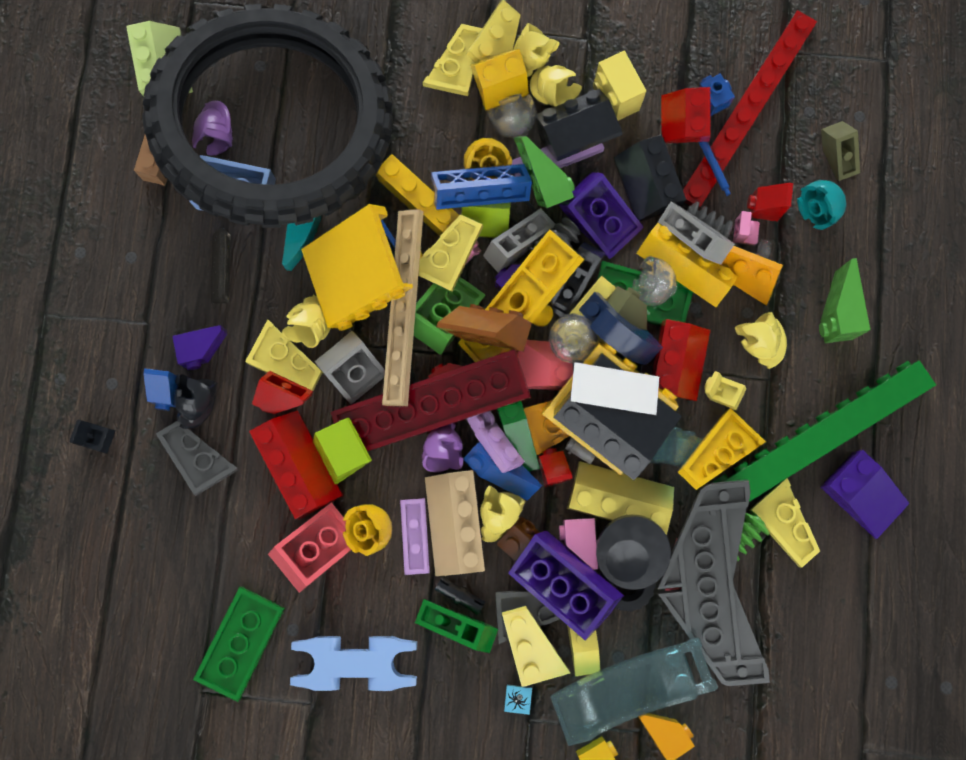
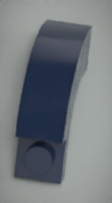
[579,292,663,365]

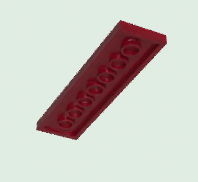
[331,349,531,452]

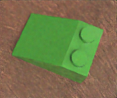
[514,136,575,208]
[819,258,870,343]
[414,277,486,355]

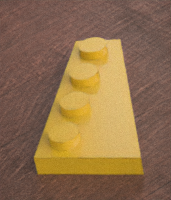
[678,408,766,490]

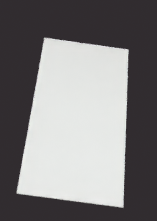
[571,362,659,415]

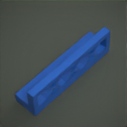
[431,164,532,210]

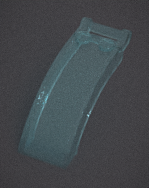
[550,638,718,746]

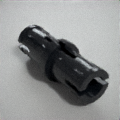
[435,576,486,616]

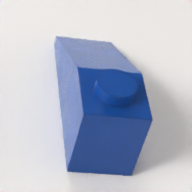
[463,442,542,500]

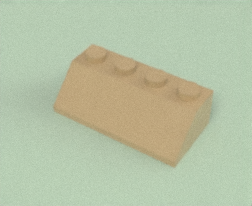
[425,470,485,576]

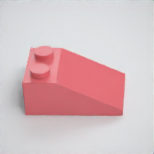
[268,502,351,593]

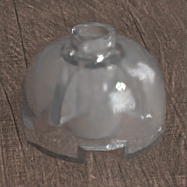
[488,94,537,138]
[632,256,677,306]
[548,313,598,364]

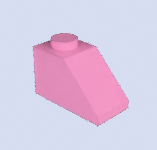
[559,518,598,569]

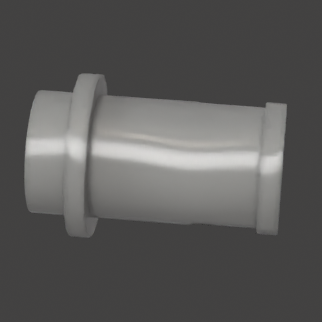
[565,437,595,465]

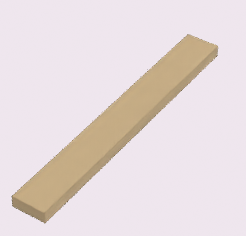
[382,209,423,406]

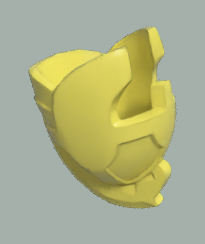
[513,23,560,77]
[530,65,582,107]
[282,294,331,348]
[735,312,787,369]
[480,485,525,542]

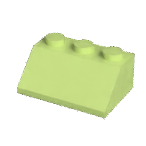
[126,21,193,96]

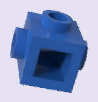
[698,73,735,117]

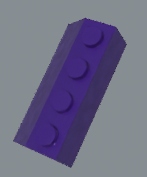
[508,531,624,640]

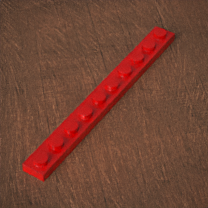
[683,10,817,210]

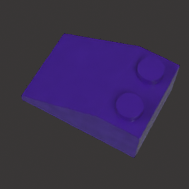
[558,172,644,259]
[820,450,910,539]

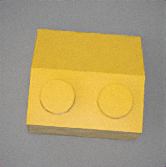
[470,49,529,111]

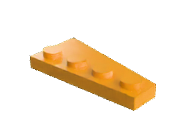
[721,246,783,306]
[524,400,569,455]

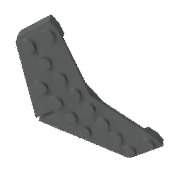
[657,480,770,686]

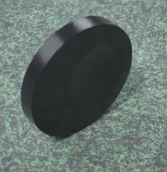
[596,514,671,589]

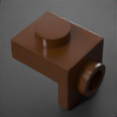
[497,516,539,561]

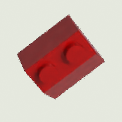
[661,87,710,144]

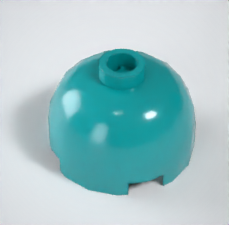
[797,180,847,230]

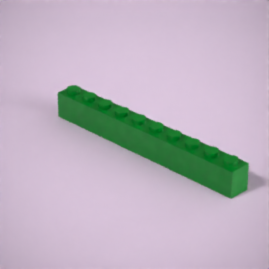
[713,360,936,502]

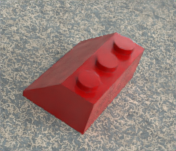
[652,319,710,401]

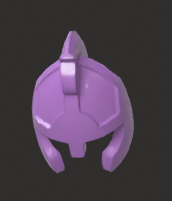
[192,100,233,156]
[422,423,463,473]

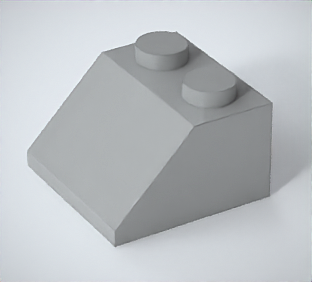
[314,331,385,404]

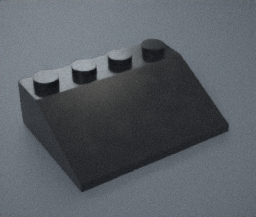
[553,353,682,480]

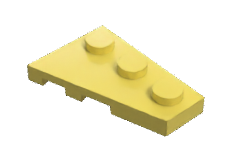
[466,0,521,63]
[423,24,483,96]
[418,214,483,292]
[245,320,323,391]
[749,478,820,568]
[502,606,570,687]

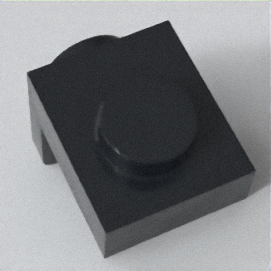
[70,419,116,454]

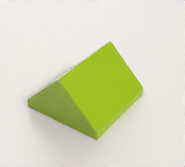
[461,202,511,238]
[313,418,372,484]

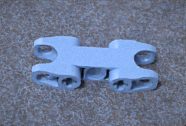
[290,636,417,691]

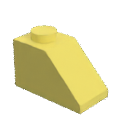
[567,625,600,676]

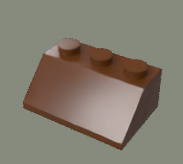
[436,304,532,352]

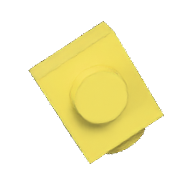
[704,371,746,410]

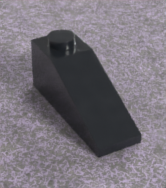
[548,242,605,319]

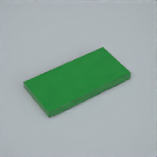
[596,261,693,326]
[193,586,285,702]

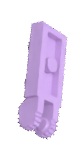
[467,411,525,473]

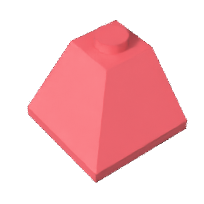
[517,340,573,391]

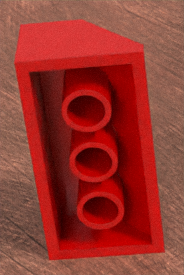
[249,410,343,520]

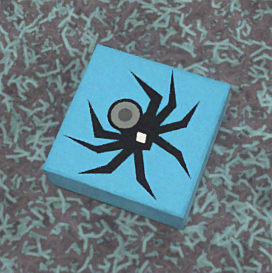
[504,684,532,715]

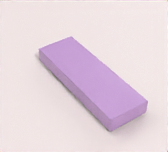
[400,498,430,575]

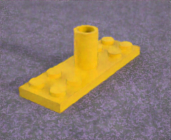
[458,229,584,362]

